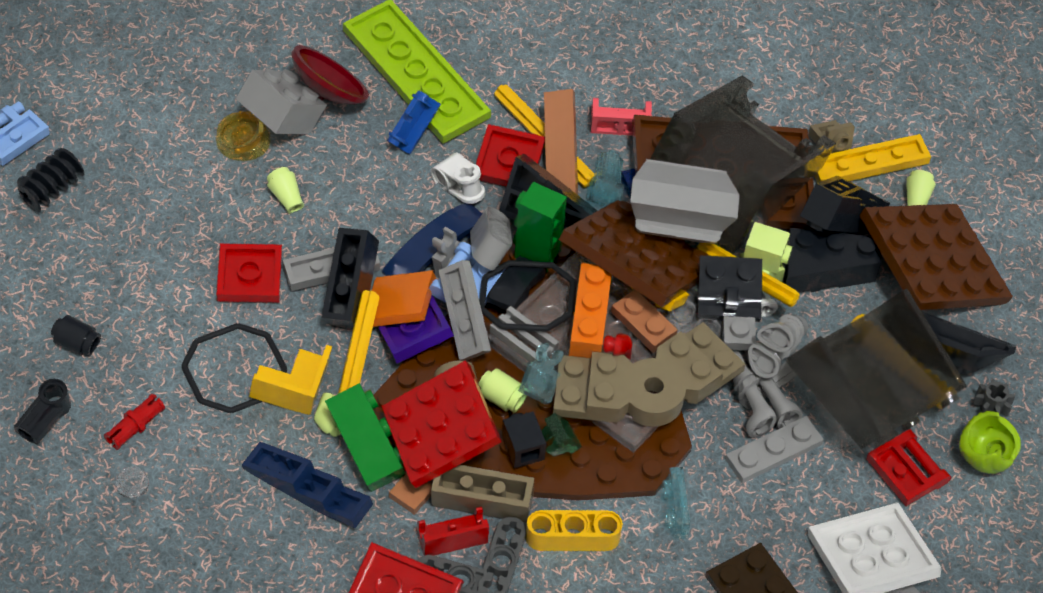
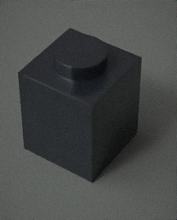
[502,411,546,468]

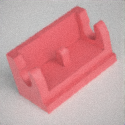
[591,98,652,136]

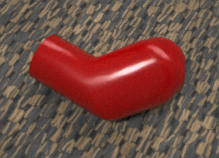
[603,333,632,360]

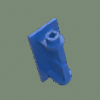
[387,90,441,155]

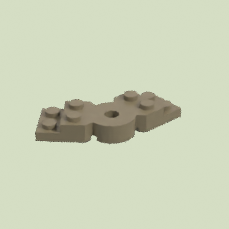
[553,322,746,427]

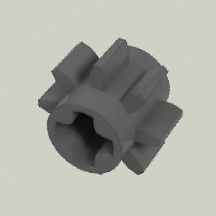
[973,379,1015,416]

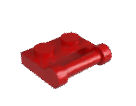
[866,429,952,506]

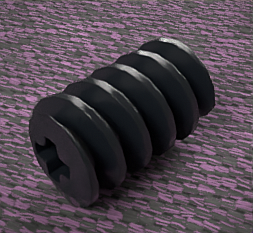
[17,148,85,212]

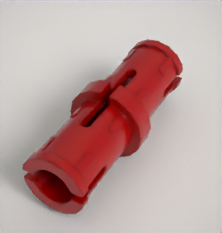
[104,393,165,450]

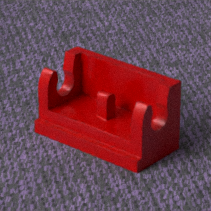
[416,506,489,556]

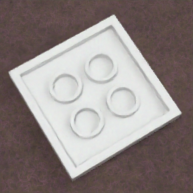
[808,503,941,593]

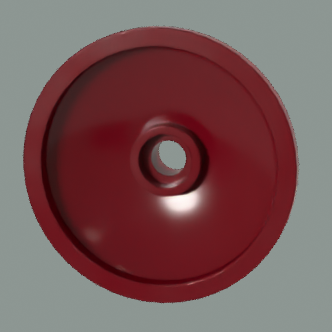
[291,45,369,105]

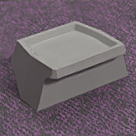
[630,159,740,244]

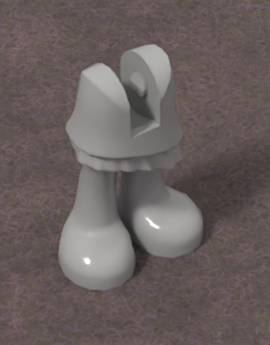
[748,314,808,378]
[732,351,803,438]

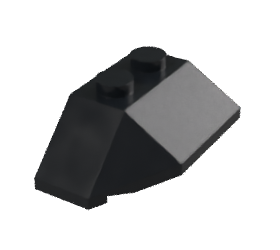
[894,303,1017,375]

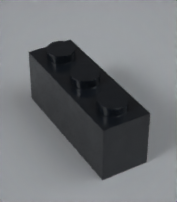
[321,228,379,329]

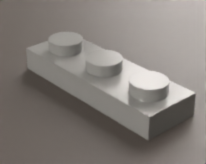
[283,248,380,291]
[438,260,491,361]
[725,416,824,484]

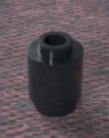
[51,315,101,357]

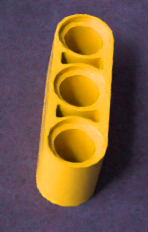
[525,510,623,551]

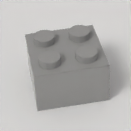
[236,68,327,134]

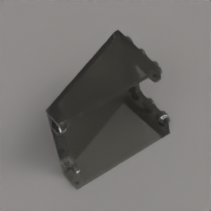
[650,75,836,254]

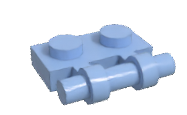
[0,101,50,166]

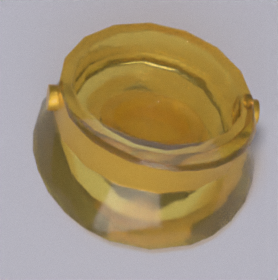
[216,111,270,161]

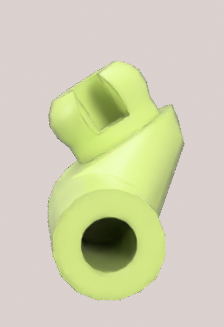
[314,393,341,437]

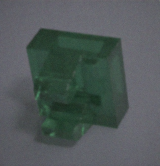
[541,413,582,456]

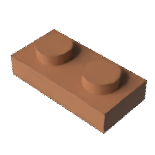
[611,290,678,353]

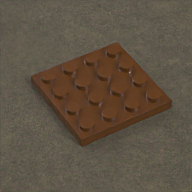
[559,200,709,307]
[860,204,1013,311]

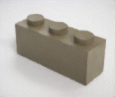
[431,465,534,523]

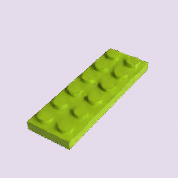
[343,0,491,144]

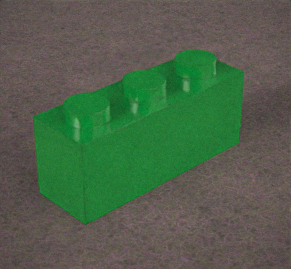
[513,182,567,273]
[325,383,406,492]

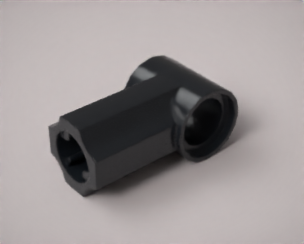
[14,379,71,444]

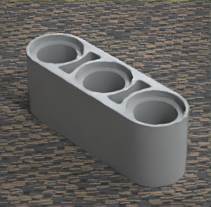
[470,206,512,270]

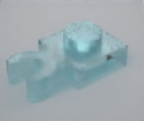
[518,343,563,404]

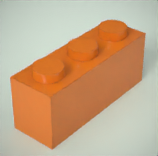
[569,263,612,358]

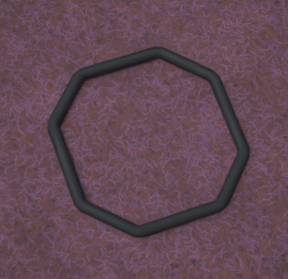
[479,260,577,332]
[182,323,287,413]

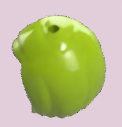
[959,411,1021,474]

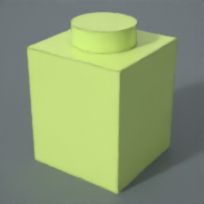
[743,222,793,274]

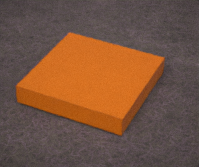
[372,270,436,327]

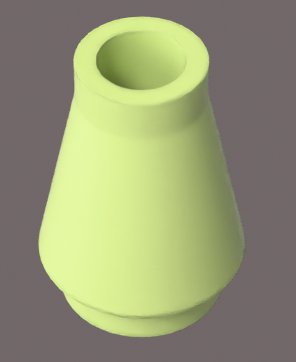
[267,167,304,214]
[906,170,936,206]

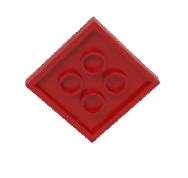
[381,360,502,488]

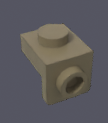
[809,120,855,155]

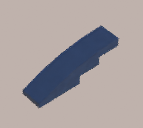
[242,441,373,528]

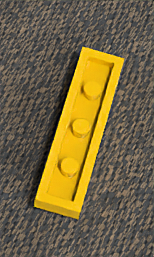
[811,134,931,183]

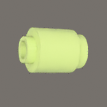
[478,368,528,413]

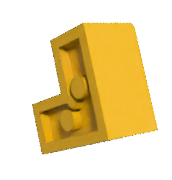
[249,345,332,415]

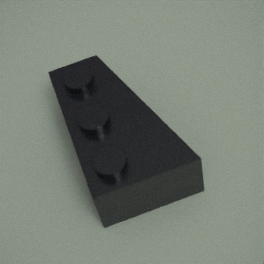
[499,154,598,230]
[800,176,890,234]
[784,228,881,292]

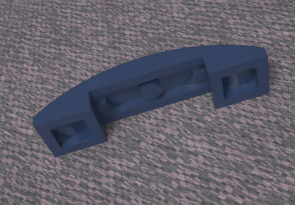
[382,203,482,276]

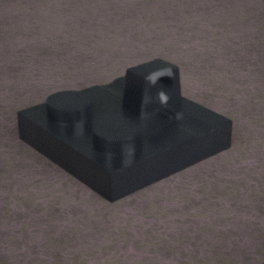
[697,255,762,322]

